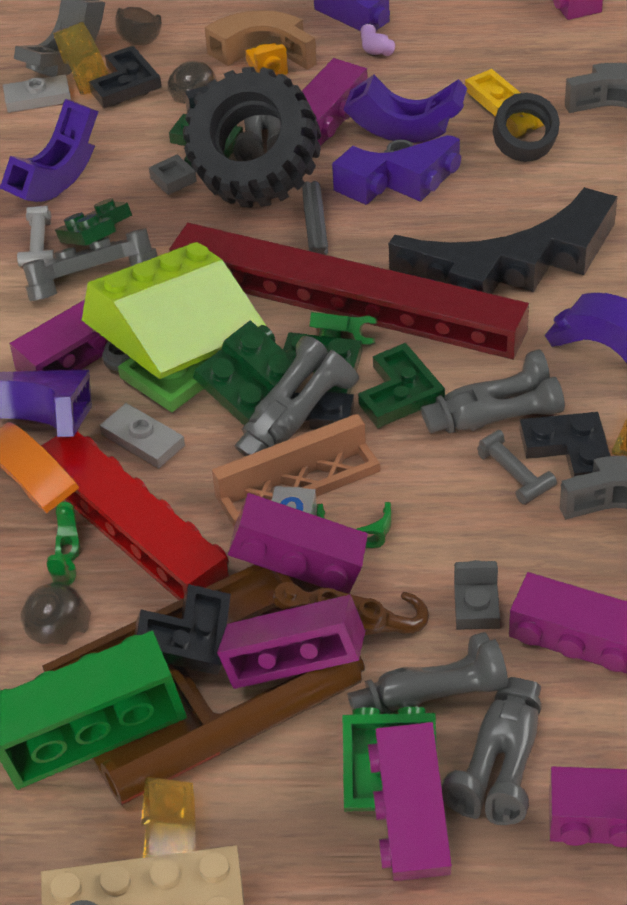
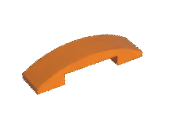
[0,422,79,514]

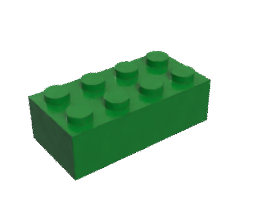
[0,630,187,790]

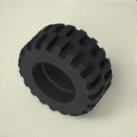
[183,67,321,208]

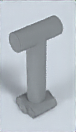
[17,206,55,267]

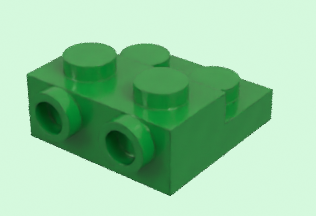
[342,706,437,812]

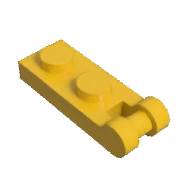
[465,69,544,138]

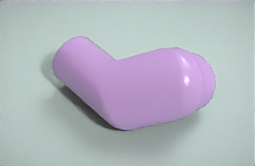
[361,24,395,56]

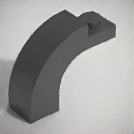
[14,0,105,77]
[565,63,627,113]
[559,456,627,520]

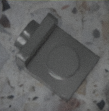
[454,560,500,630]

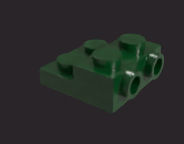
[193,320,296,425]

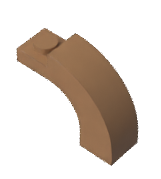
[204,10,317,70]

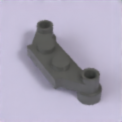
[22,228,158,301]

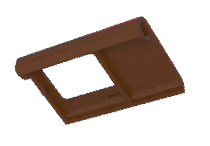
[42,564,365,805]

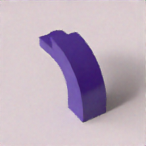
[343,74,467,143]
[0,99,99,202]
[545,292,627,364]

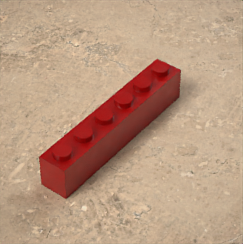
[41,431,229,600]

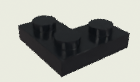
[89,46,162,108]
[519,412,611,478]
[134,584,231,675]

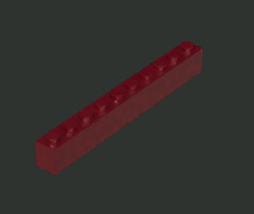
[169,222,529,360]

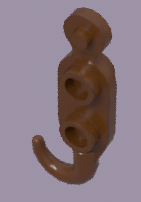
[273,582,429,635]

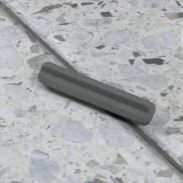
[302,181,328,255]

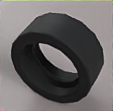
[492,92,560,162]

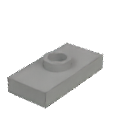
[3,74,71,113]
[100,403,185,469]

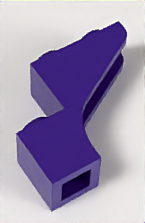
[332,135,461,205]

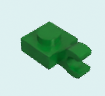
[309,312,378,345]

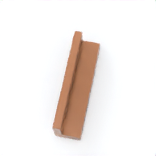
[212,413,380,528]

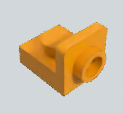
[245,43,288,76]

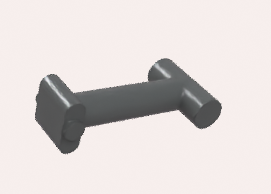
[477,430,557,505]

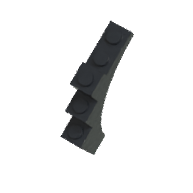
[388,187,618,294]

